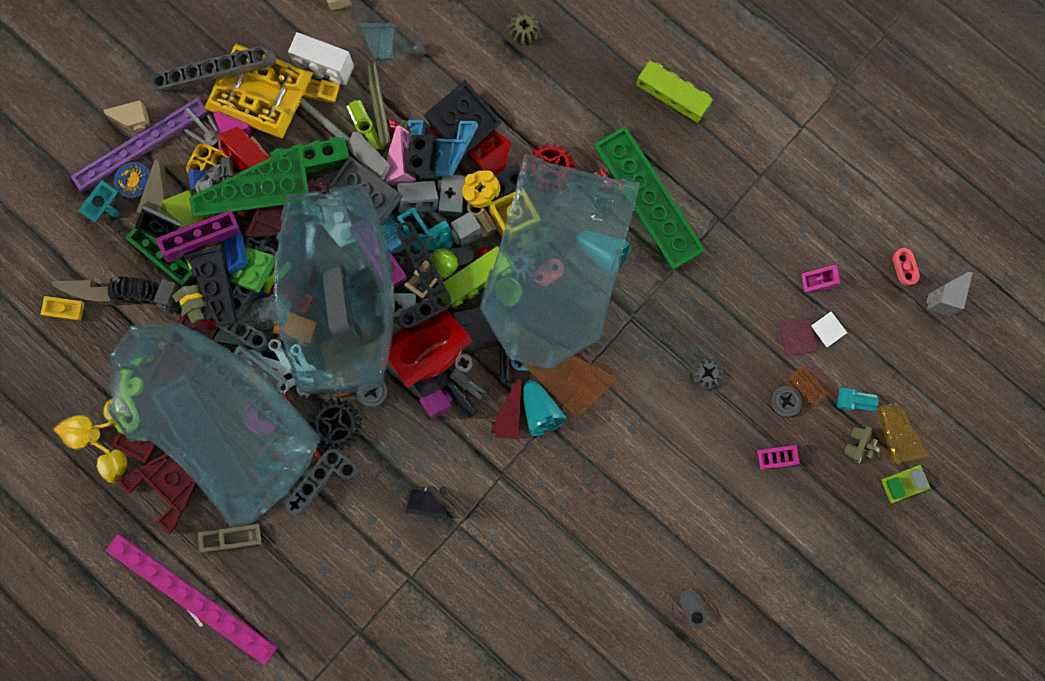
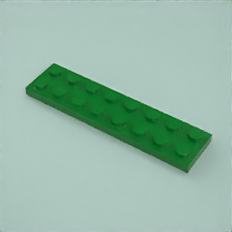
[593,126,705,271]

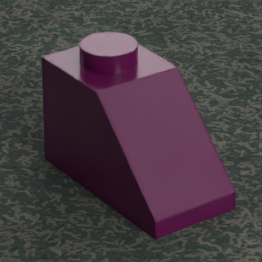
[419,389,453,420]

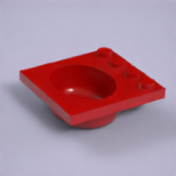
[379,303,473,388]

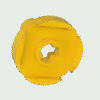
[462,171,500,208]

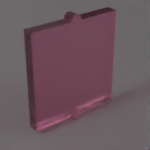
[779,318,817,356]

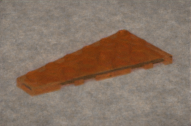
[496,323,618,419]

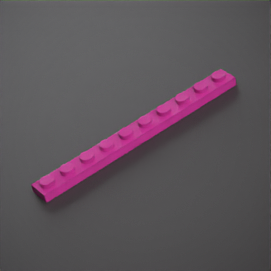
[106,534,278,665]

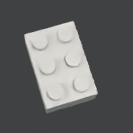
[288,32,354,86]

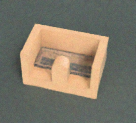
[404,260,444,300]

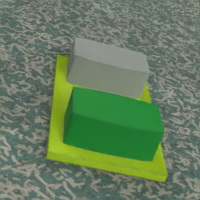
[881,465,931,503]

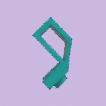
[397,207,456,251]

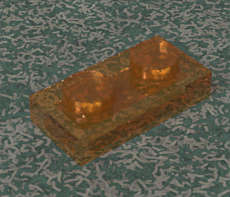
[787,365,829,407]

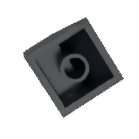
[454,304,500,354]

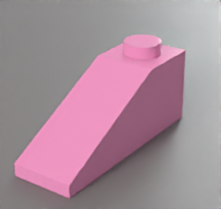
[385,125,416,188]

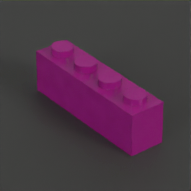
[156,210,241,263]

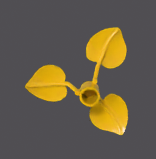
[54,396,129,484]

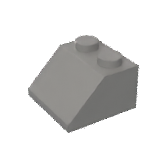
[926,272,973,316]

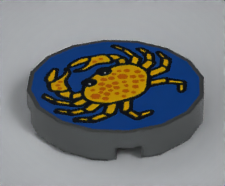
[114,162,150,200]

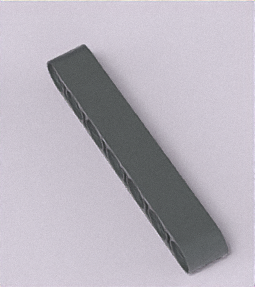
[151,46,276,92]

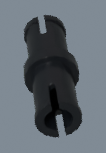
[445,381,478,419]

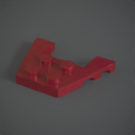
[116,451,200,534]

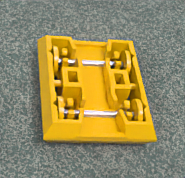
[204,43,313,139]

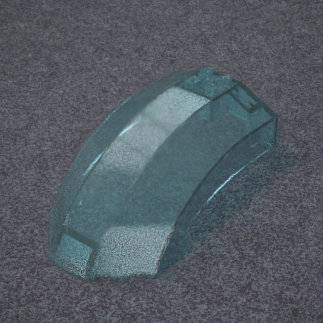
[480,154,640,369]
[109,323,320,527]

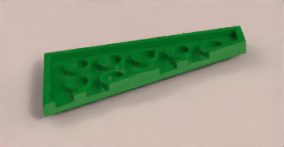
[189,143,310,217]

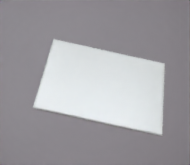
[812,312,847,347]

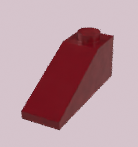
[491,380,522,439]

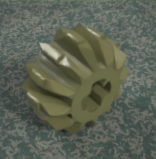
[509,12,540,45]

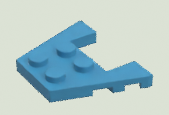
[408,120,478,177]

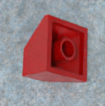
[467,130,511,176]

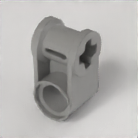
[195,164,222,193]

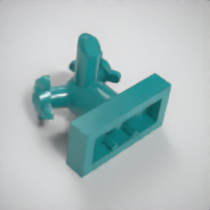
[78,180,119,222]

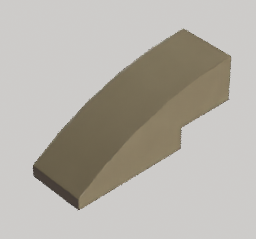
[52,280,116,305]
[197,524,261,553]

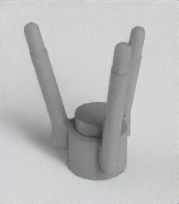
[184,108,220,148]

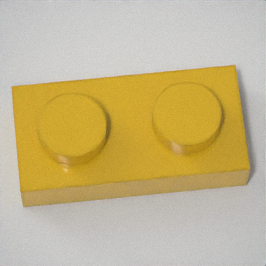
[40,296,85,321]

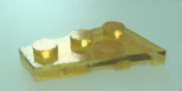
[877,403,930,464]

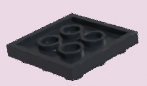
[424,80,502,157]

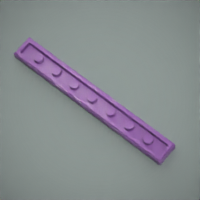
[71,97,209,193]

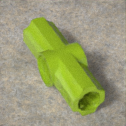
[346,100,385,154]

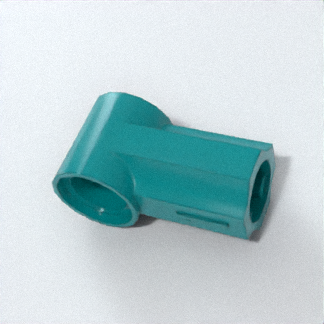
[837,388,878,412]

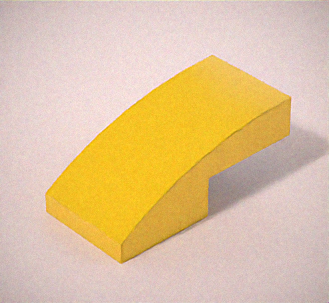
[303,79,340,103]

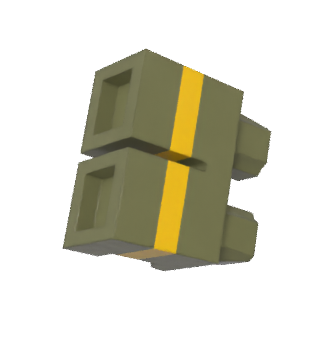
[173,285,214,324]

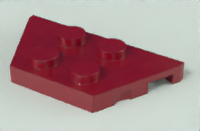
[246,202,304,237]

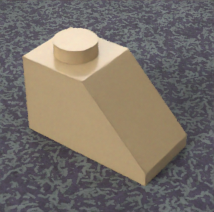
[104,100,151,132]

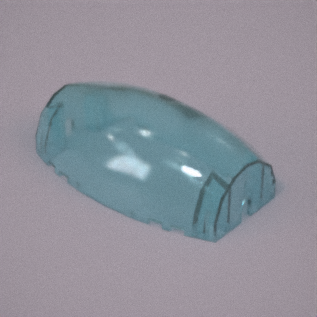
[274,184,394,394]

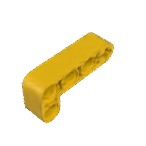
[186,144,241,175]

